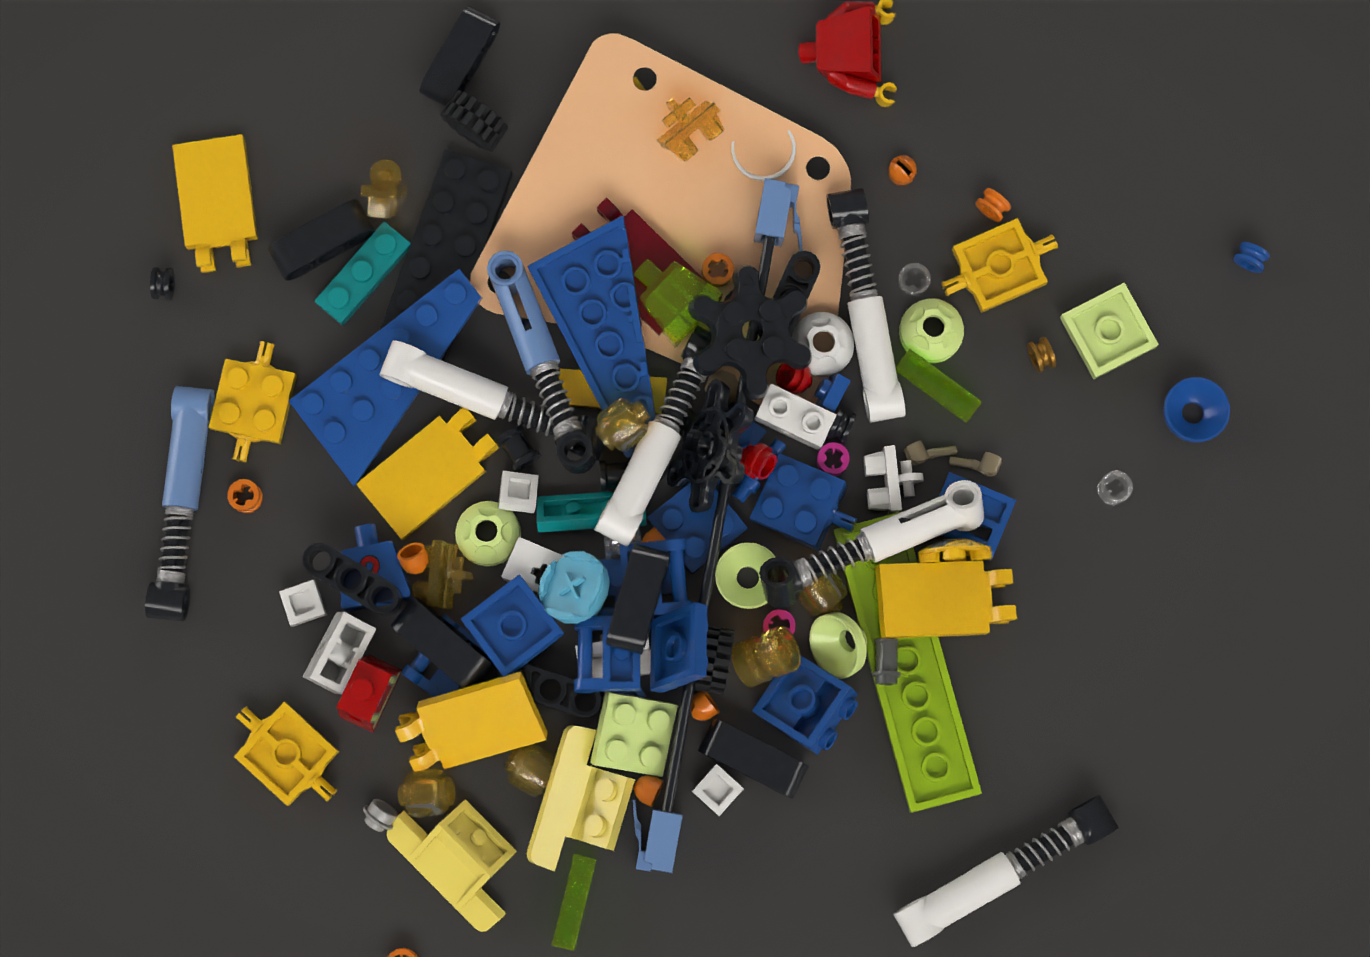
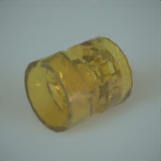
[732,626,801,687]

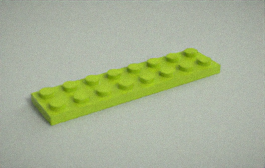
[833,511,982,813]

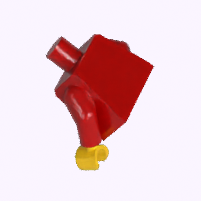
[798,0,897,107]

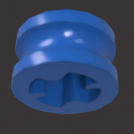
[1233,242,1270,273]

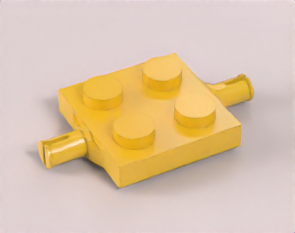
[941,218,1058,313]
[208,341,297,463]
[234,702,340,806]

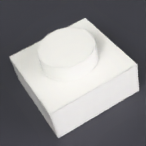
[498,471,539,513]
[279,580,327,627]
[692,764,744,816]

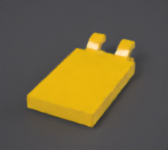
[172,134,258,273]
[356,408,499,540]
[875,561,1017,639]
[395,671,548,773]

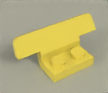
[527,725,635,871]
[387,799,517,932]

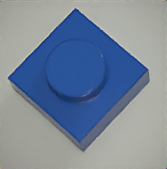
[814,374,851,413]

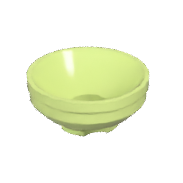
[899,298,964,363]
[455,501,521,567]
[715,542,775,609]
[809,612,867,679]

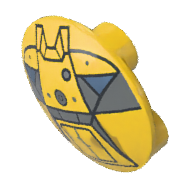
[918,539,992,563]

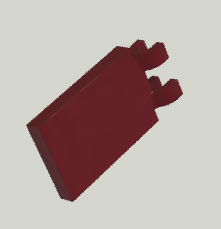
[571,197,709,336]

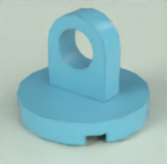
[538,551,610,624]

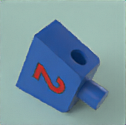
[341,524,414,612]

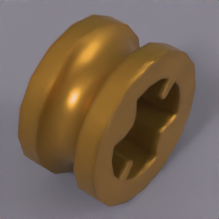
[1027,337,1056,373]

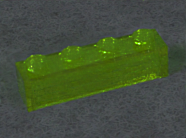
[896,349,982,423]
[551,854,597,951]

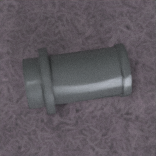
[872,638,901,685]

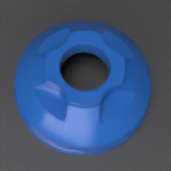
[1163,377,1230,443]

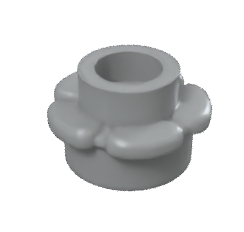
[363,799,398,832]

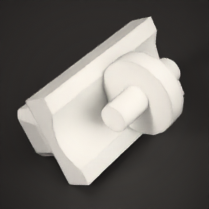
[863,445,924,515]

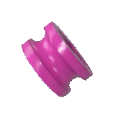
[816,442,850,476]
[762,609,796,643]

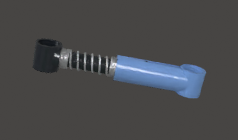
[487,251,596,474]
[145,386,215,621]

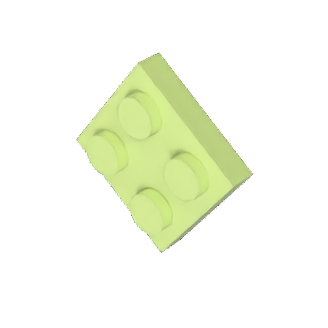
[1059,282,1159,380]
[590,692,678,777]

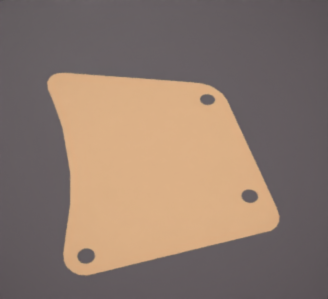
[470,33,851,405]

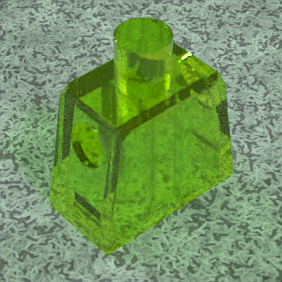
[634,259,723,348]

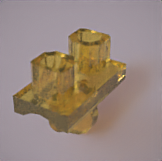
[656,97,725,162]
[361,159,407,218]
[412,540,473,610]

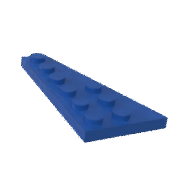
[527,216,656,458]
[289,269,483,487]

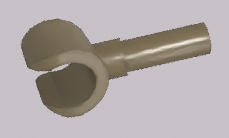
[904,440,957,466]
[949,452,1002,477]

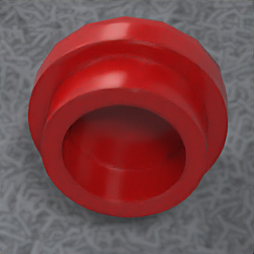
[775,363,813,395]
[741,443,777,480]

